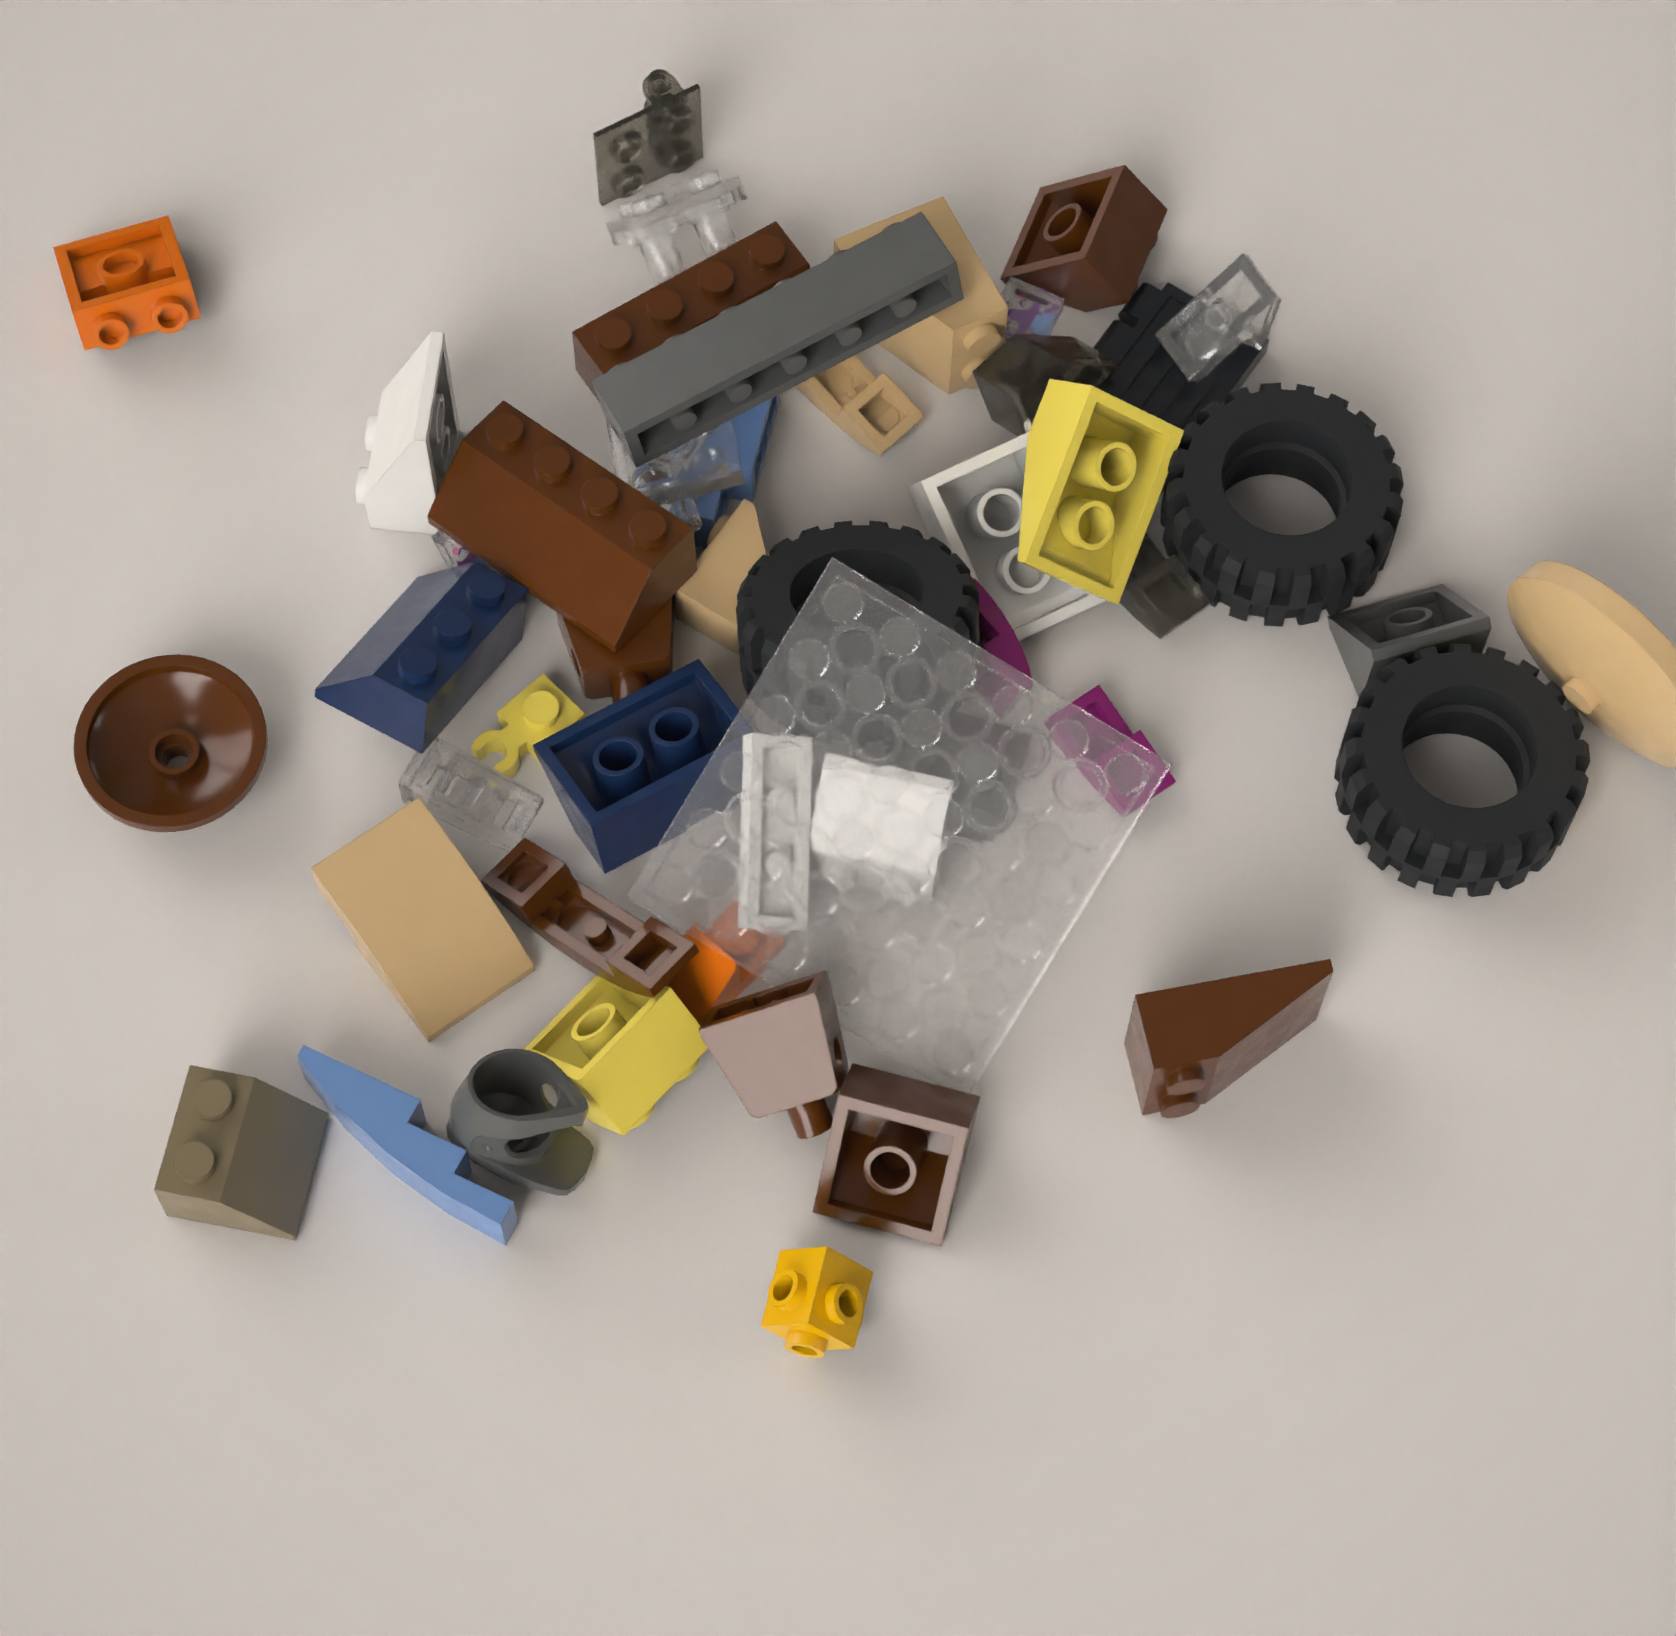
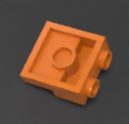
[53,215,201,351]

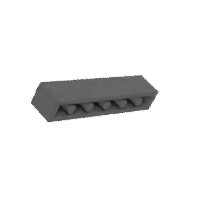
[592,211,964,468]

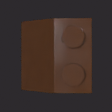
[1000,165,1168,312]
[813,1063,980,1246]

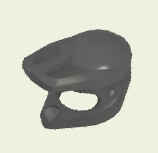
[446,1048,594,1196]

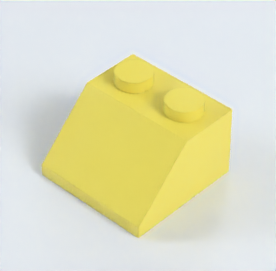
[523,975,708,1136]

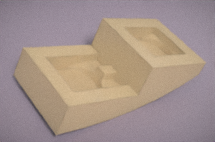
[796,355,925,456]

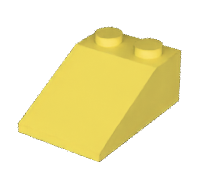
[1018,379,1184,605]

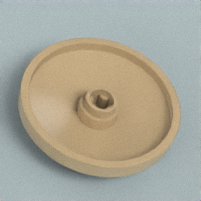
[1507,560,1676,769]

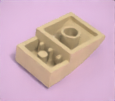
[311,797,535,1043]

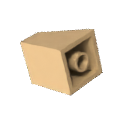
[834,196,1008,395]

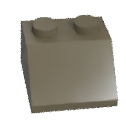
[154,1065,329,1240]

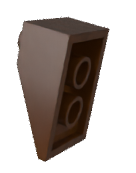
[1124,959,1334,1118]

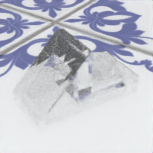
[1155,253,1282,383]

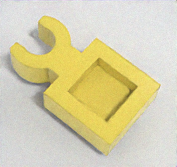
[471,673,586,784]

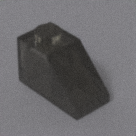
[972,333,1117,436]

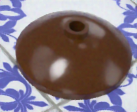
[73,654,268,832]

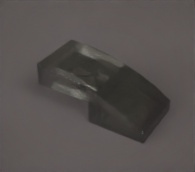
[1119,533,1211,639]

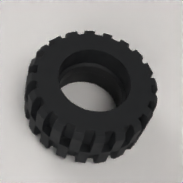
[1160,383,1404,627]
[736,520,980,748]
[1334,643,1590,897]

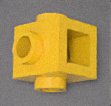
[761,1246,873,1358]

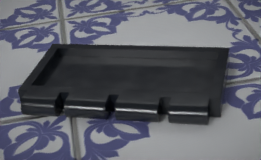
[1029,282,1269,497]

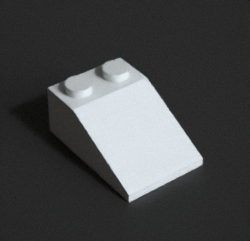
[356,331,460,535]
[907,432,1106,641]

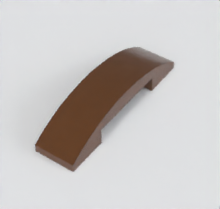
[481,837,699,997]

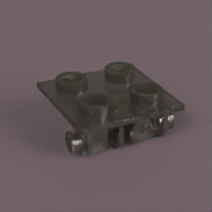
[593,69,703,206]

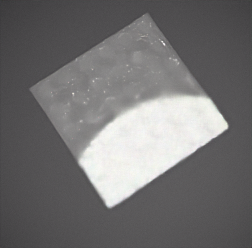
[626,557,1172,1093]

